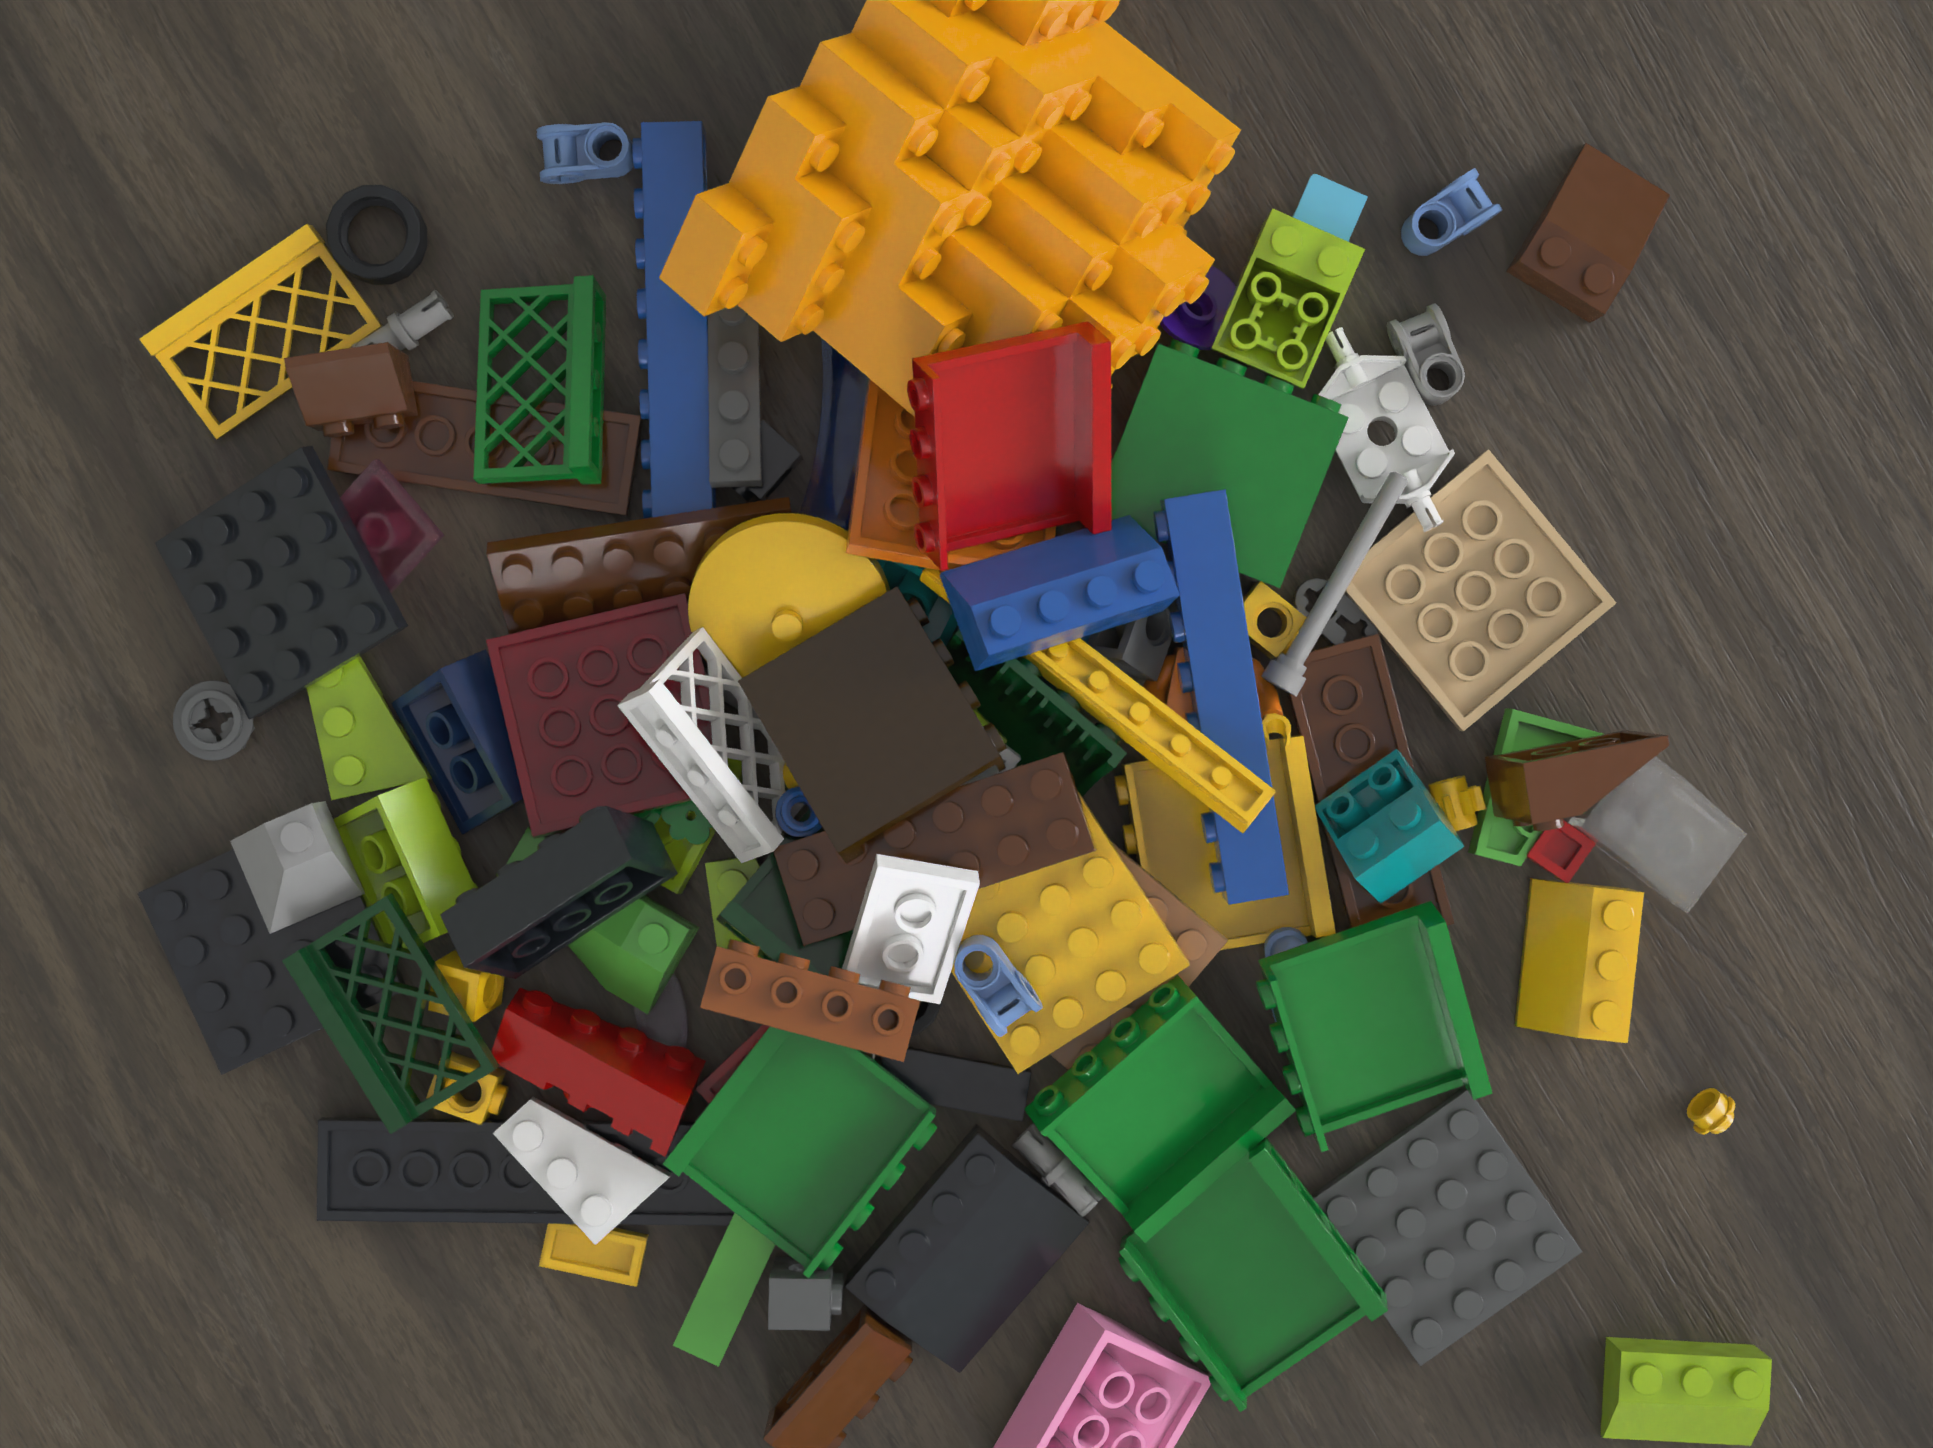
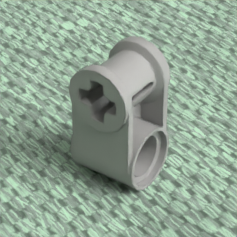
[1387,303,1465,406]

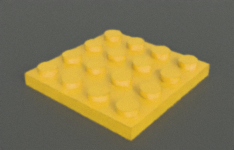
[951,792,1190,1074]

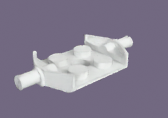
[1319,327,1455,532]

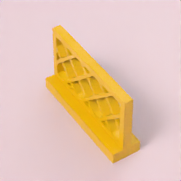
[139,224,383,439]

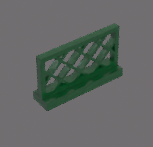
[282,893,500,1134]

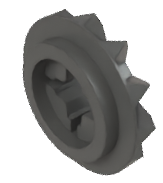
[173,681,255,761]

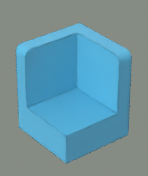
[1291,174,1368,242]

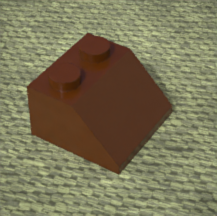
[284,342,418,437]

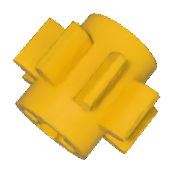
[1428,775,1487,831]

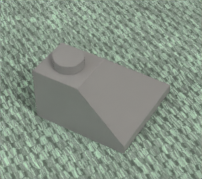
[230,801,365,934]

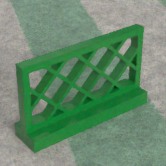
[473,275,606,485]

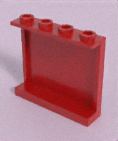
[907,321,1112,571]

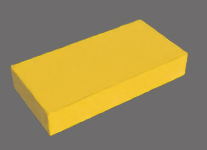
[539,1224,649,1287]

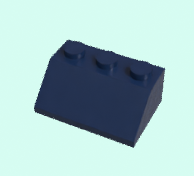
[391,649,524,835]

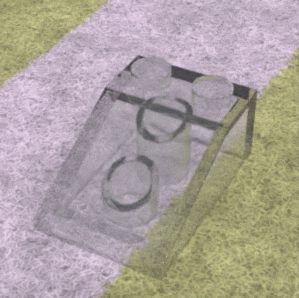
[1568,756,1747,914]

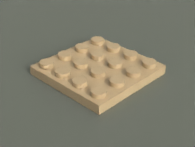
[1345,450,1616,731]

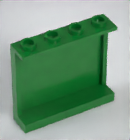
[1111,339,1349,588]
[1256,901,1493,1152]
[1024,974,1296,1243]
[663,1027,938,1278]
[1118,1137,1388,1412]

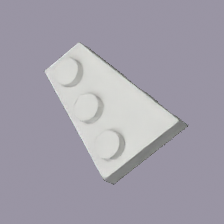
[493,1097,672,1245]

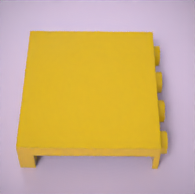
[1114,735,1336,950]

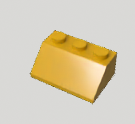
[1514,878,1644,1043]

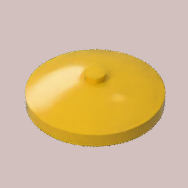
[688,513,890,678]

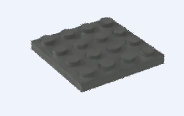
[1311,1087,1583,1366]

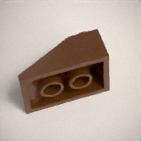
[1506,143,1670,323]
[1485,730,1669,831]

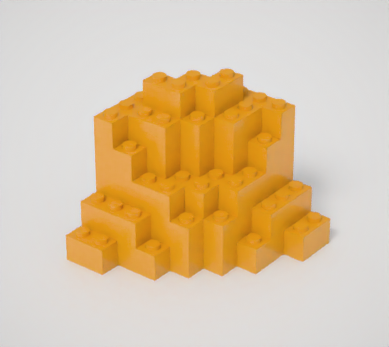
[659,0,1241,417]

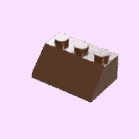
[763,1304,913,1448]

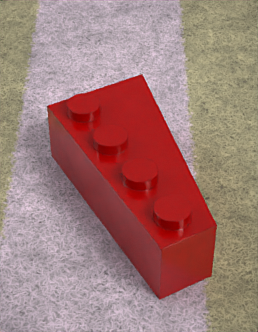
[491,988,706,1157]

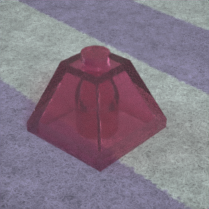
[340,459,445,593]

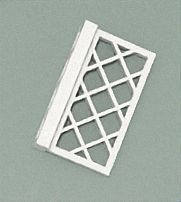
[617,627,805,863]

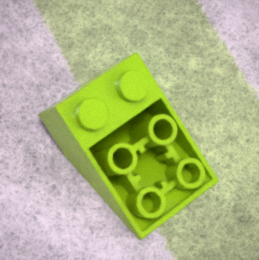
[1211,208,1365,389]

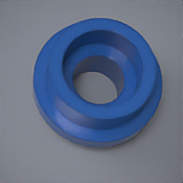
[775,787,822,838]

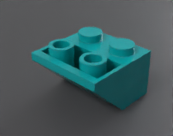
[1315,749,1465,903]

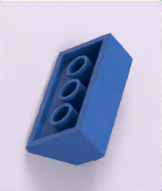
[940,515,1180,671]

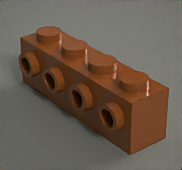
[700,939,920,1062]

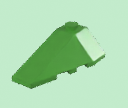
[506,827,700,1014]

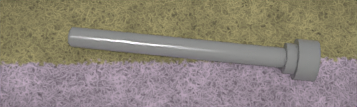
[1261,472,1408,697]

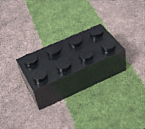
[440,806,678,979]

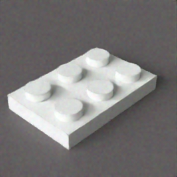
[842,854,980,1004]

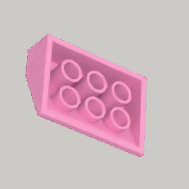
[993,1303,1211,1448]

